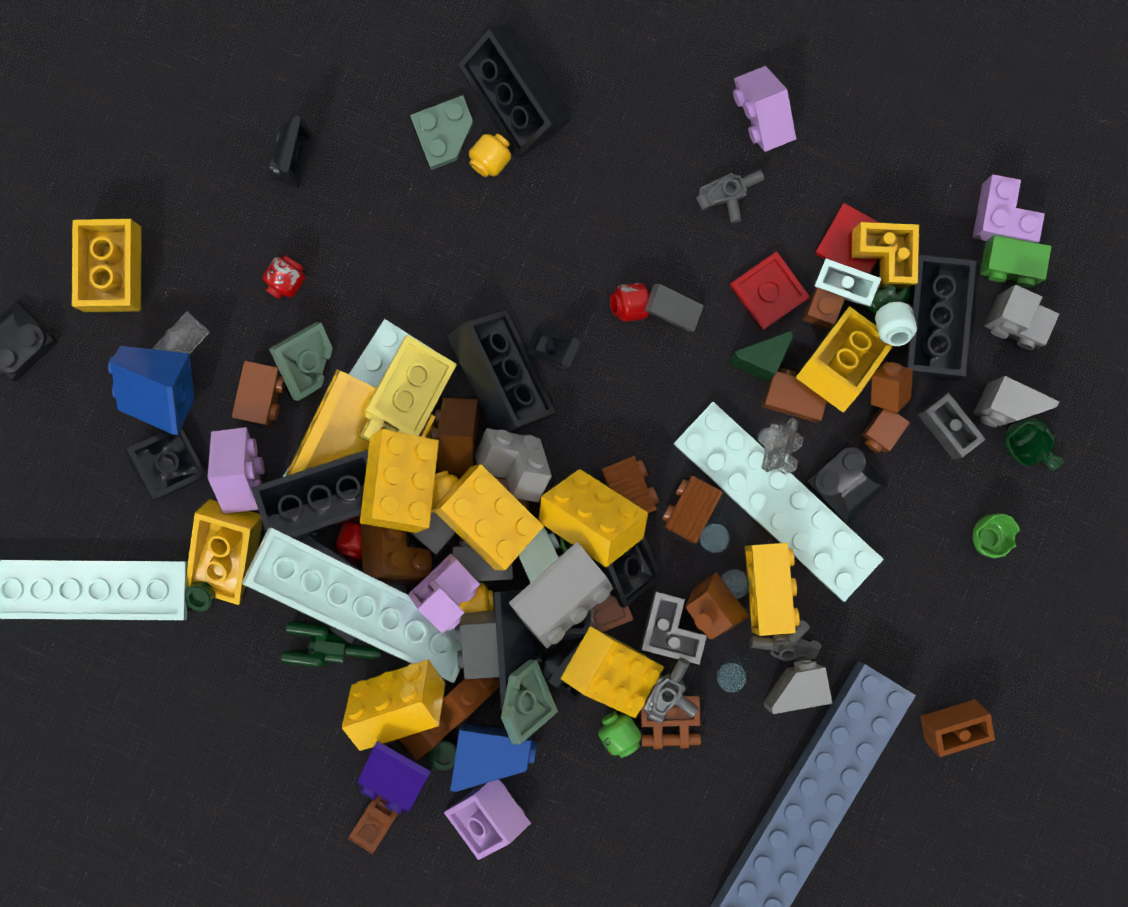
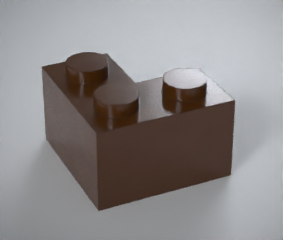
[432,398,478,480]
[361,524,432,585]

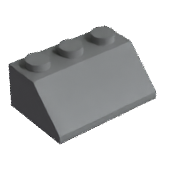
[509,542,613,648]

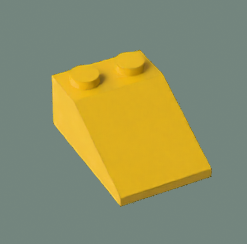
[186,499,263,605]

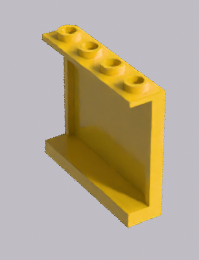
[286,369,436,476]

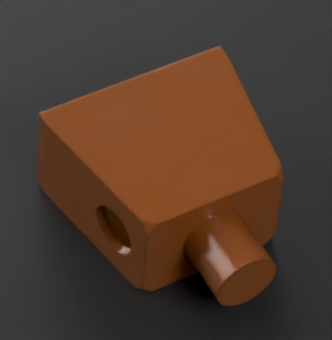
[686,572,749,640]

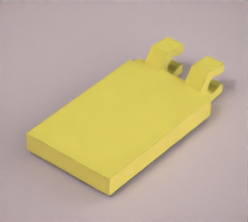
[359,335,457,442]

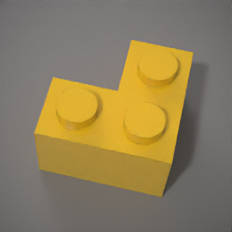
[851,222,919,288]

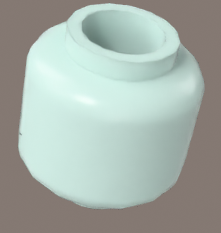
[875,302,917,346]

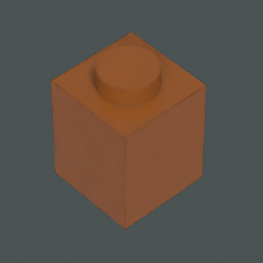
[802,288,845,330]
[871,362,913,413]
[861,408,910,453]

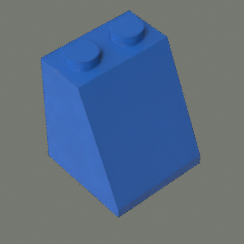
[108,346,195,435]
[450,723,537,792]

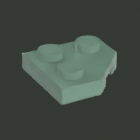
[410,95,474,170]
[269,322,333,401]
[501,660,558,745]

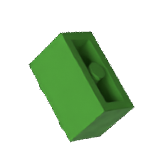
[980,235,1052,288]

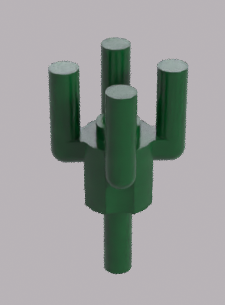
[281,621,381,667]

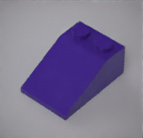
[357,741,431,815]

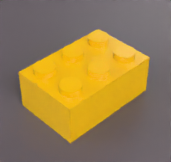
[72,219,141,312]
[796,306,893,413]
[360,429,439,533]
[432,464,544,570]
[538,469,648,568]
[745,543,800,636]
[560,626,664,718]
[342,659,445,751]

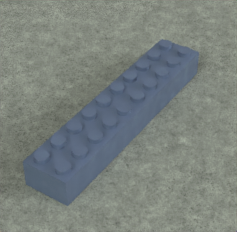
[710,661,916,907]

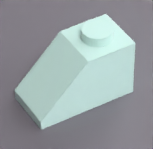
[815,259,881,306]

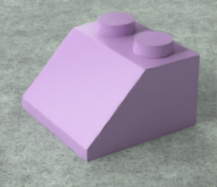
[444,779,531,860]

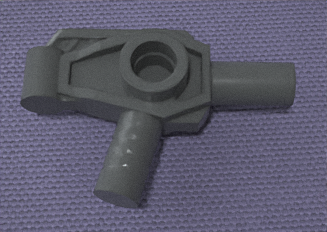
[696,170,765,223]
[749,620,822,661]
[644,657,699,724]

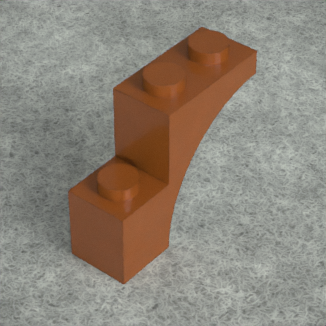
[399,677,500,760]

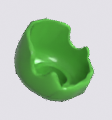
[972,513,1020,558]

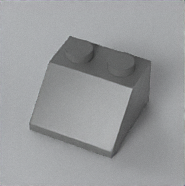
[973,376,1059,427]
[764,659,833,714]

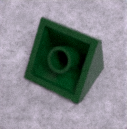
[729,331,793,382]

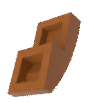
[348,796,398,854]

